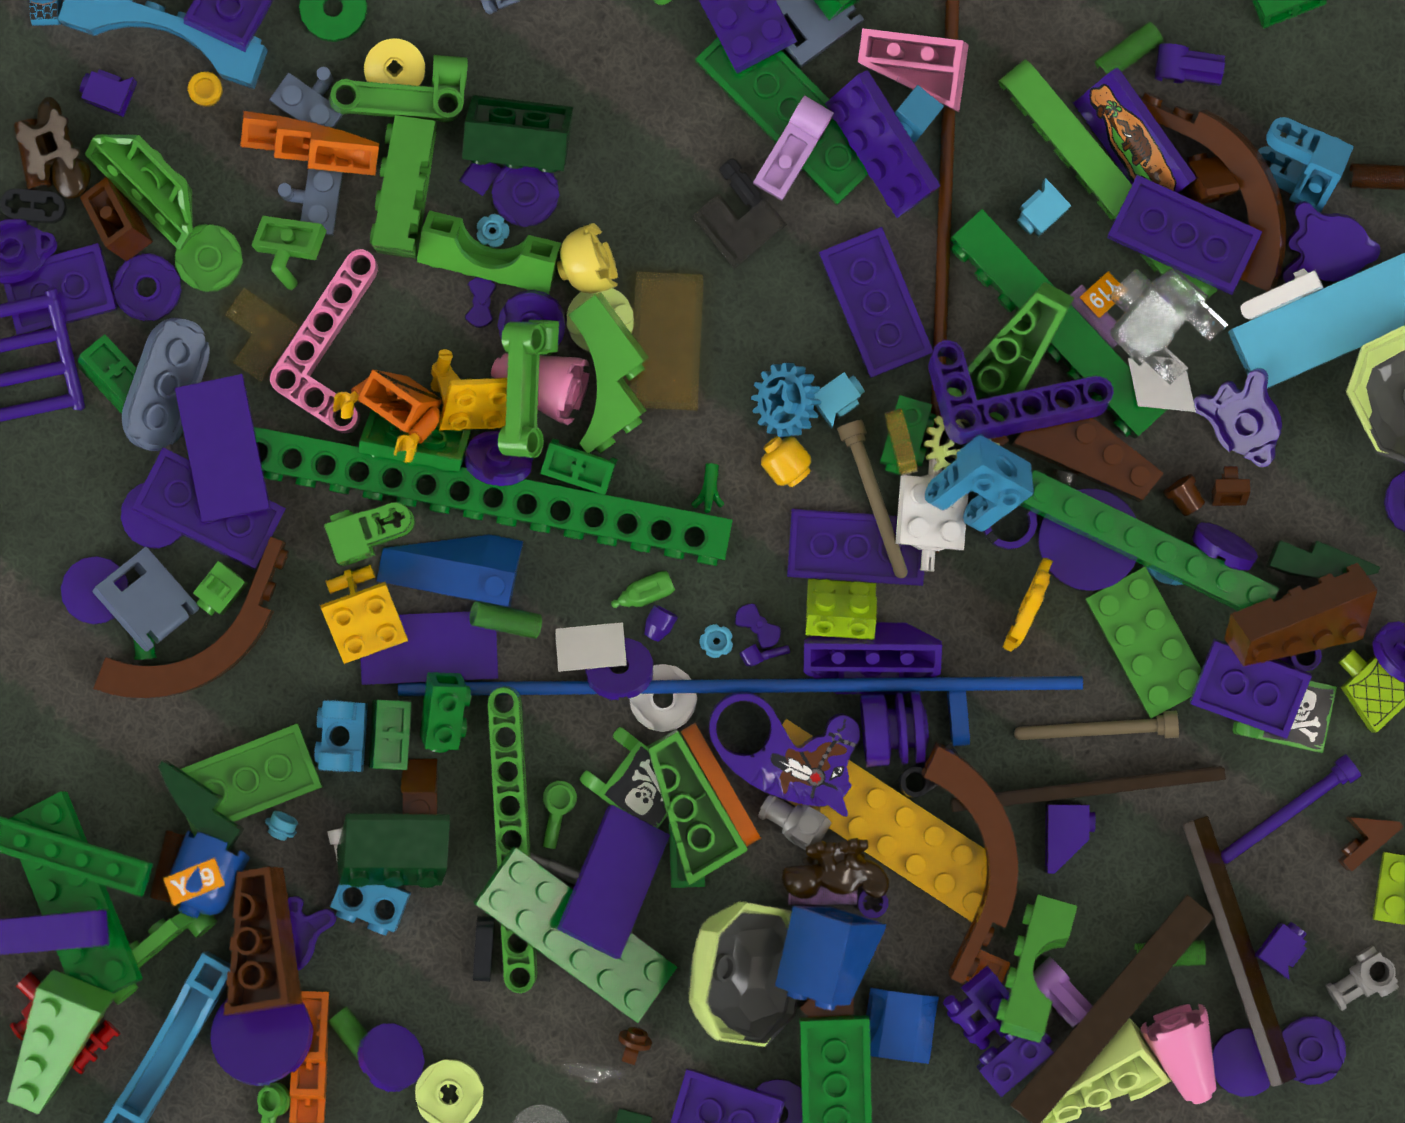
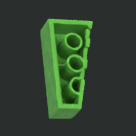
[370,115,437,259]
[947,282,1074,422]
[647,729,748,885]

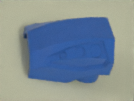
[866,987,939,1064]

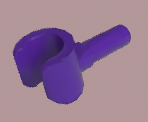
[740,644,790,667]

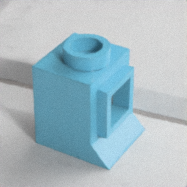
[1017,178,1071,237]
[814,372,865,429]

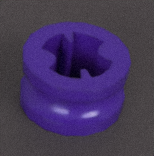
[857,890,888,918]

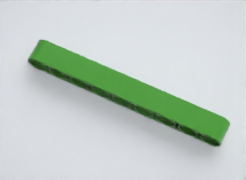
[998,59,1217,313]
[488,686,538,993]

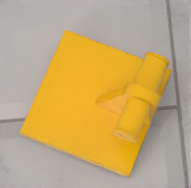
[430,349,507,431]
[320,564,408,664]

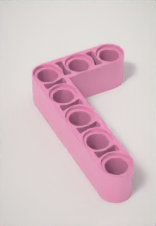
[270,249,378,433]

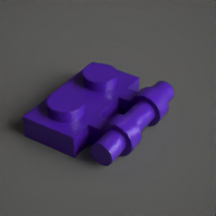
[943,966,1010,1050]

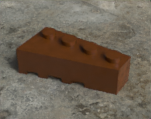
[1011,399,1164,502]
[1224,563,1378,666]
[224,866,303,1015]

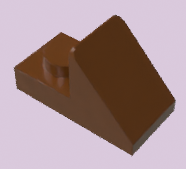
[401,759,438,814]
[1338,817,1404,871]

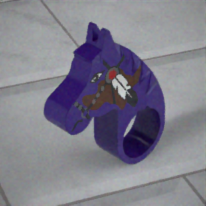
[709,692,860,817]

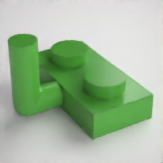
[252,216,327,290]

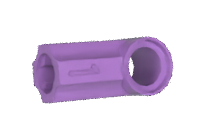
[1033,956,1092,1027]

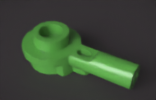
[543,781,577,849]
[257,1082,291,1123]

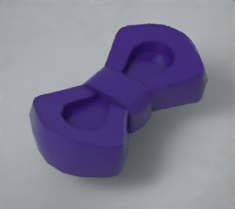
[465,277,496,328]
[735,603,781,649]

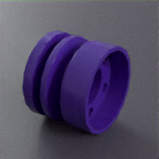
[860,691,929,767]

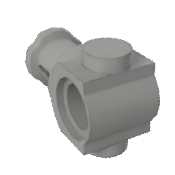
[758,794,832,851]
[1325,945,1399,1011]

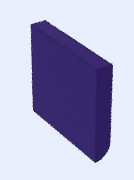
[459,162,502,196]

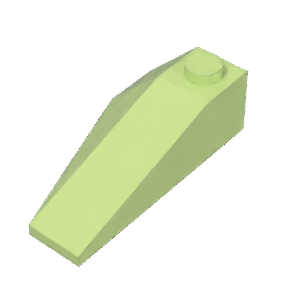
[1042,1018,1171,1123]

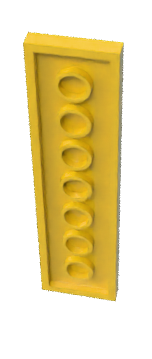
[782,719,987,922]

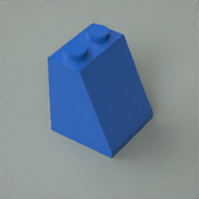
[775,906,886,1010]

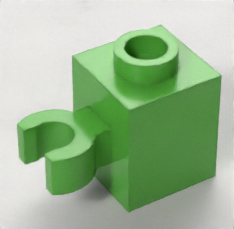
[193,561,248,616]

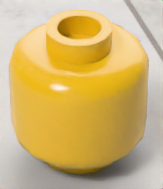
[761,436,811,487]

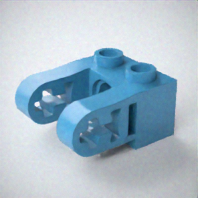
[1258,117,1354,212]
[925,434,1034,532]
[314,700,368,772]

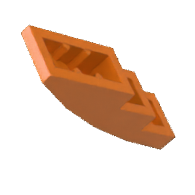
[240,111,379,176]
[289,991,329,1123]

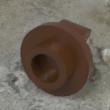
[618,1027,652,1065]

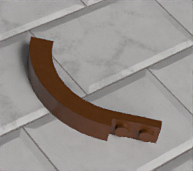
[1138,92,1286,292]
[93,536,289,698]
[921,742,1018,984]

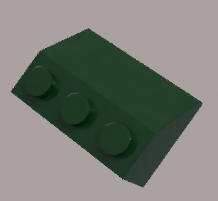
[462,95,573,173]
[337,814,450,888]

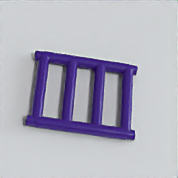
[0,287,85,422]

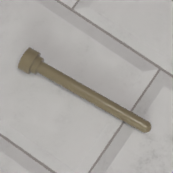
[837,420,908,578]
[1014,710,1179,740]

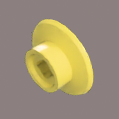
[364,38,425,86]

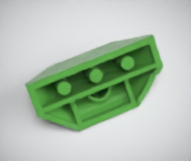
[85,134,193,251]

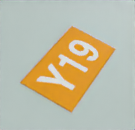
[1079,271,1128,318]
[163,858,225,906]

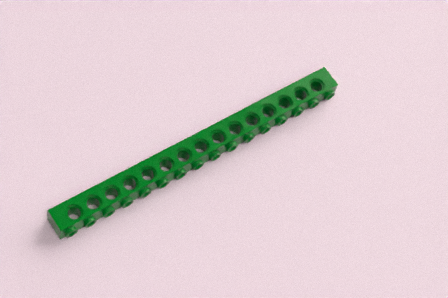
[187,427,733,566]

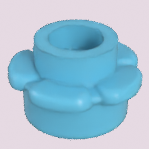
[476,214,510,248]
[700,624,733,658]
[265,811,298,841]

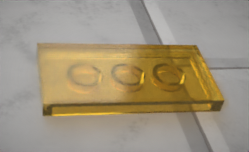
[630,272,704,411]

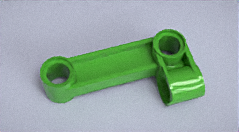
[329,55,468,122]
[498,320,559,458]

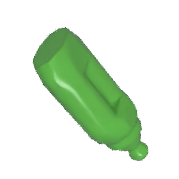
[611,571,675,608]

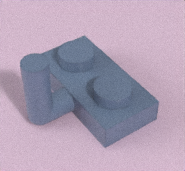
[269,67,343,128]
[278,169,343,236]

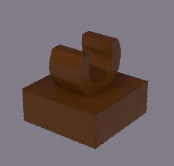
[1212,466,1251,506]

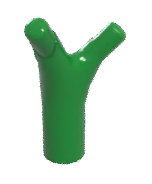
[691,463,724,513]

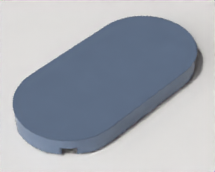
[122,318,210,451]

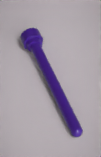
[1221,754,1362,864]

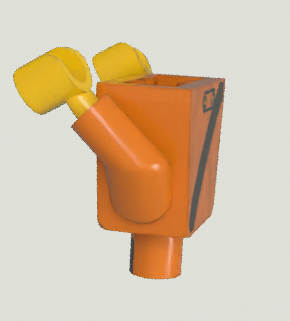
[333,370,442,463]

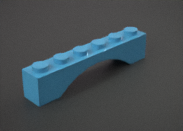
[58,0,267,89]
[104,951,231,1123]

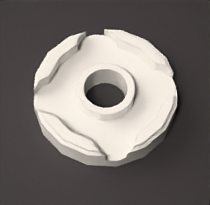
[630,664,697,732]

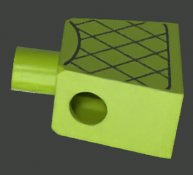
[1338,649,1405,733]

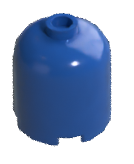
[168,831,250,919]

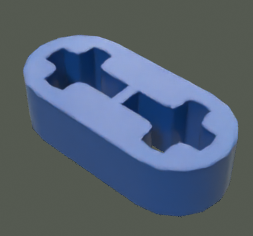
[947,691,970,747]

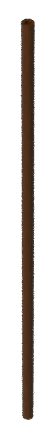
[929,0,959,553]

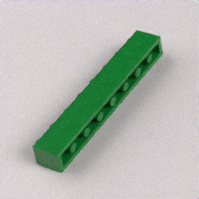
[951,209,1167,439]
[1020,470,1280,611]

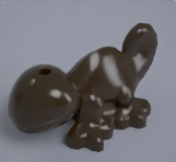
[16,97,91,199]
[782,838,889,899]

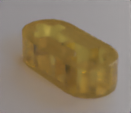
[885,409,918,476]

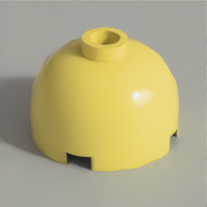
[557,223,618,293]

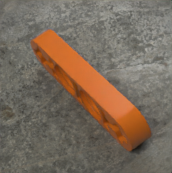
[680,723,761,847]

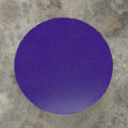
[1038,489,1137,591]
[211,998,313,1086]

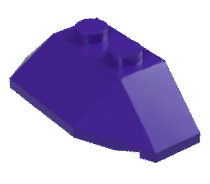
[803,622,942,695]

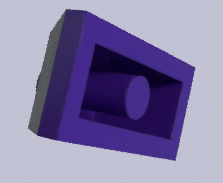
[1045,804,1096,874]

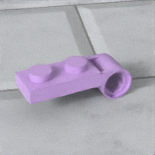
[753,96,834,201]

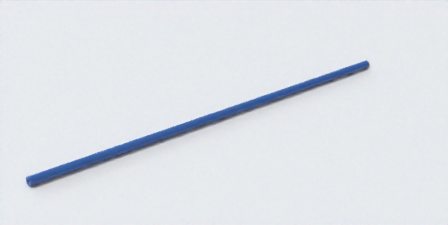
[398,676,1083,696]

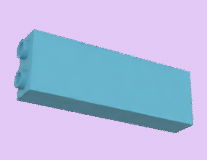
[1228,253,1405,389]

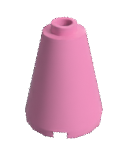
[491,353,589,425]
[1140,1004,1216,1104]

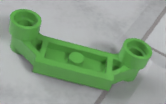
[113,907,218,1005]

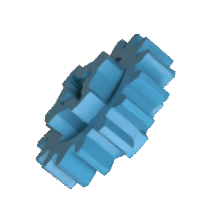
[751,363,821,437]

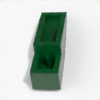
[1266,540,1380,579]
[158,760,244,852]

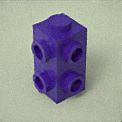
[976,1032,1054,1097]

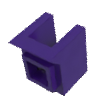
[80,69,137,117]
[1255,922,1307,980]

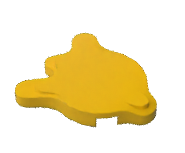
[1002,558,1053,652]

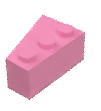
[858,28,969,112]

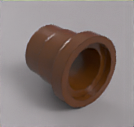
[1163,474,1205,516]

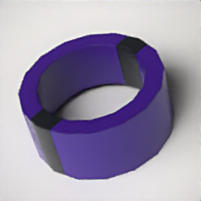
[983,505,1038,550]

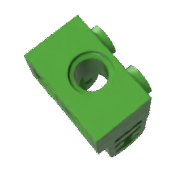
[324,502,415,567]

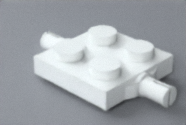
[895,458,968,572]

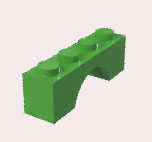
[417,210,561,295]
[996,895,1077,1043]

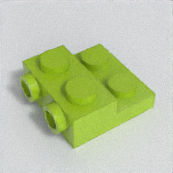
[806,579,877,640]
[1373,852,1405,925]

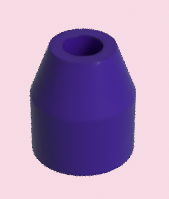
[644,604,678,642]

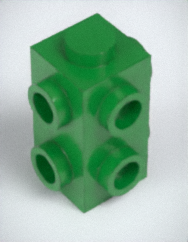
[880,395,936,476]
[420,672,471,753]

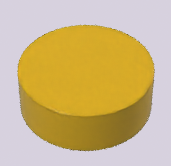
[188,72,223,107]

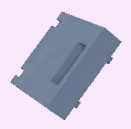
[776,0,864,69]
[92,547,199,652]

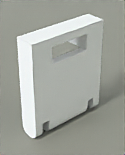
[1241,268,1323,320]

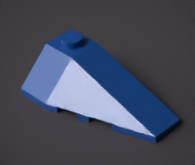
[376,535,523,608]

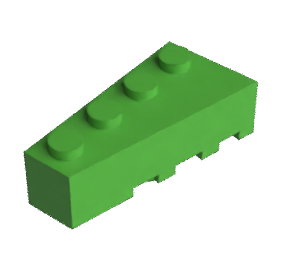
[7,970,116,1114]

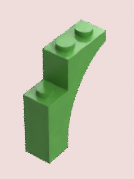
[568,292,649,454]

